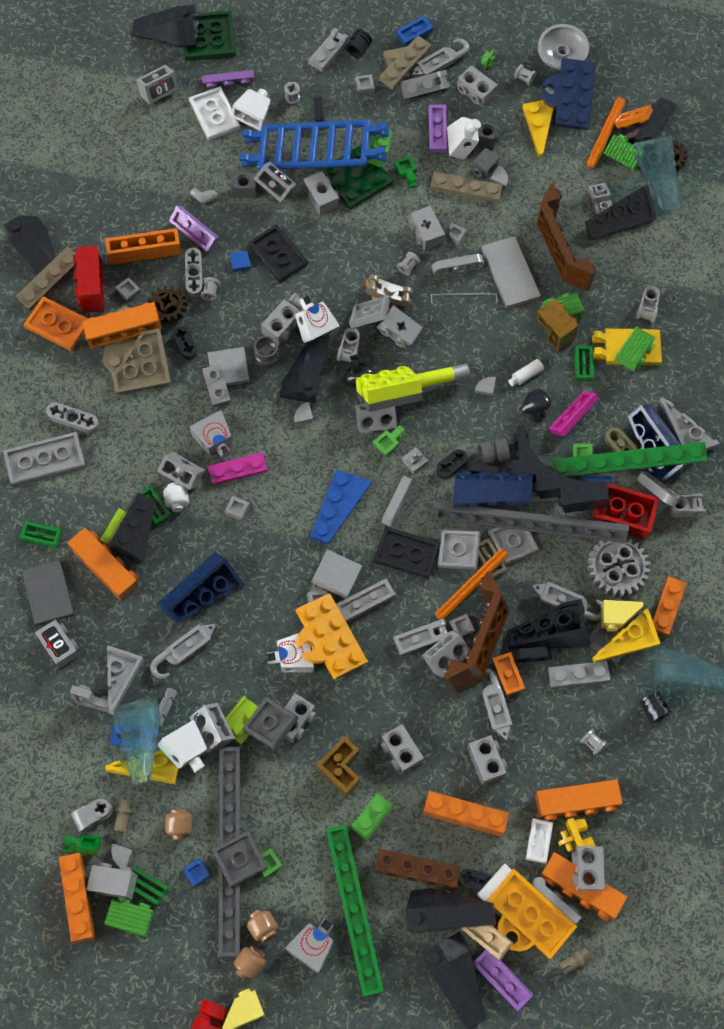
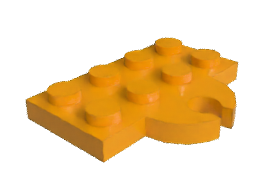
[295,593,368,679]
[486,869,577,959]

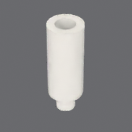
[508,359,544,386]

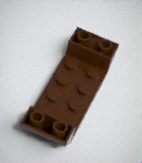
[536,183,596,291]
[444,571,510,693]

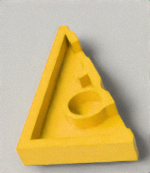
[522,100,553,158]
[592,609,660,663]
[105,750,179,784]

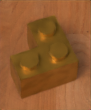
[536,299,578,352]
[316,736,360,798]

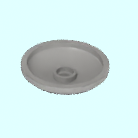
[538,24,589,70]

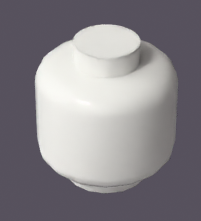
[163,482,189,512]

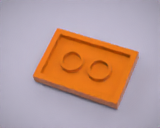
[24,297,88,352]

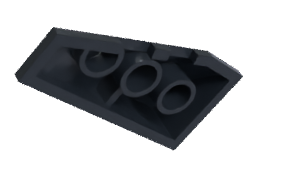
[132,5,200,47]
[620,97,677,157]
[4,216,55,275]
[279,336,330,404]
[507,599,591,649]
[406,888,496,934]
[420,931,486,1029]

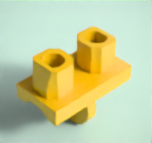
[558,818,595,857]

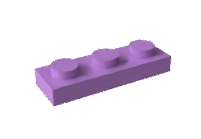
[202,70,254,88]
[429,105,447,153]
[169,206,219,252]
[473,950,533,1011]

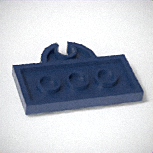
[541,58,596,130]

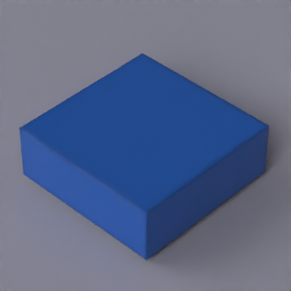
[230,251,251,272]
[182,858,211,888]

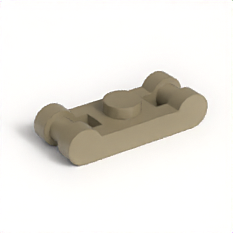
[366,274,413,307]

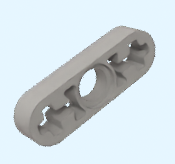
[185,248,203,298]
[432,254,484,277]
[46,402,99,433]
[637,471,680,506]
[381,476,413,527]

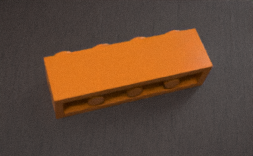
[105,228,182,265]
[82,302,162,349]
[67,528,139,601]
[535,779,623,821]
[423,791,509,837]
[540,852,627,921]
[59,853,96,944]

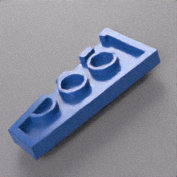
[310,470,372,545]

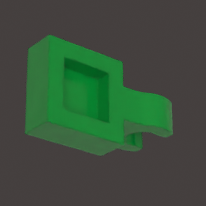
[394,156,417,188]
[63,834,101,856]

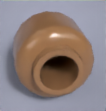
[165,809,192,840]
[247,910,278,943]
[234,946,265,980]

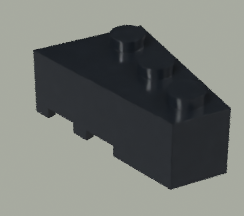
[106,492,155,564]

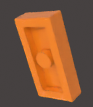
[615,105,653,129]
[492,652,525,696]

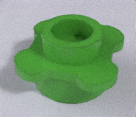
[481,50,496,70]

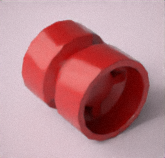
[191,999,228,1029]

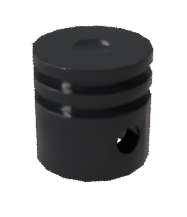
[345,29,373,59]
[639,691,672,723]

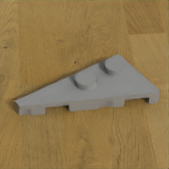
[659,397,720,451]
[107,646,143,715]

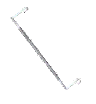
[431,293,498,305]

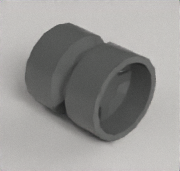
[254,336,279,368]
[478,438,510,465]

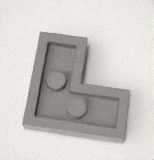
[70,685,109,713]

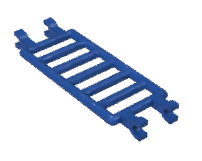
[239,120,389,170]

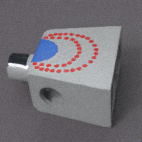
[190,410,233,458]
[285,919,334,974]

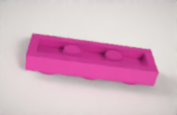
[548,391,599,437]
[208,453,268,485]

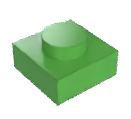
[573,444,593,457]
[261,848,283,878]

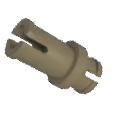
[113,799,132,832]
[558,948,592,975]

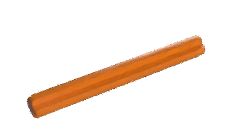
[587,97,625,168]
[435,548,508,620]

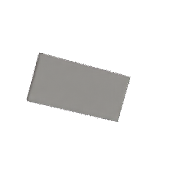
[481,236,541,309]
[3,432,86,486]

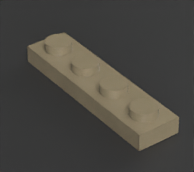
[379,36,431,90]
[430,171,503,203]
[16,246,76,310]

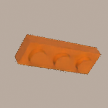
[653,576,686,637]

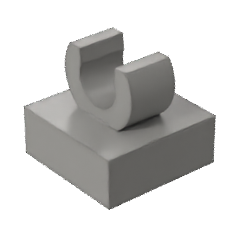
[401,447,428,474]

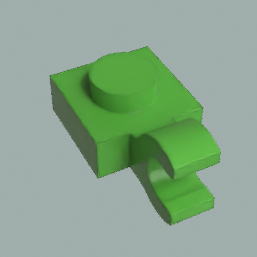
[373,425,405,457]

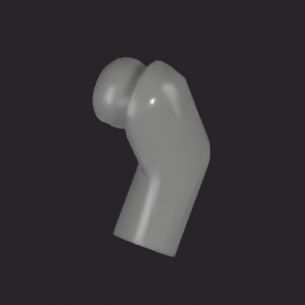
[190,188,217,204]

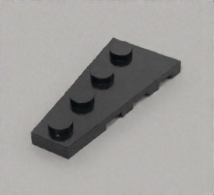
[585,184,657,239]

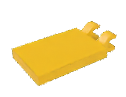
[592,328,662,365]

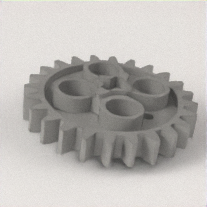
[587,538,650,597]

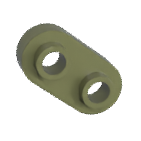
[605,427,637,452]

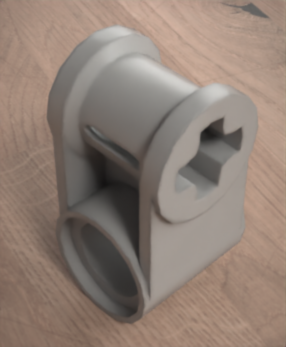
[636,286,660,323]
[337,328,360,362]
[667,493,706,518]
[71,799,113,833]

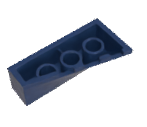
[628,404,693,484]
[453,471,533,508]
[157,552,245,623]

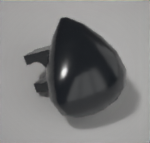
[342,354,376,388]
[521,388,551,423]

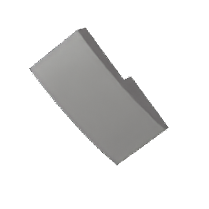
[588,183,613,214]

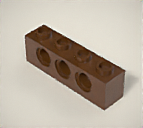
[374,849,461,891]

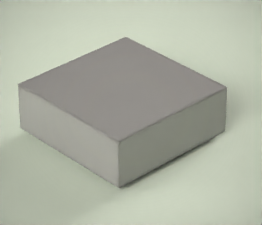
[355,74,375,94]
[115,277,141,302]
[224,496,250,521]
[449,614,475,638]

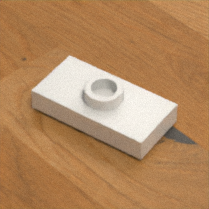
[525,818,553,864]

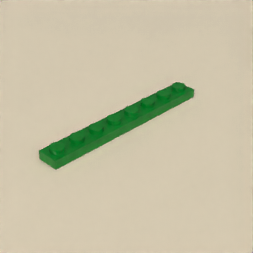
[552,442,707,477]
[326,825,384,997]

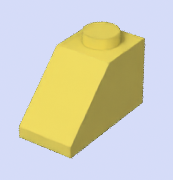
[601,600,643,632]
[222,989,265,1029]

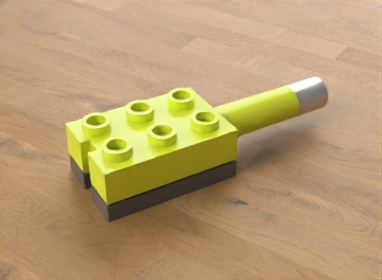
[356,364,470,412]

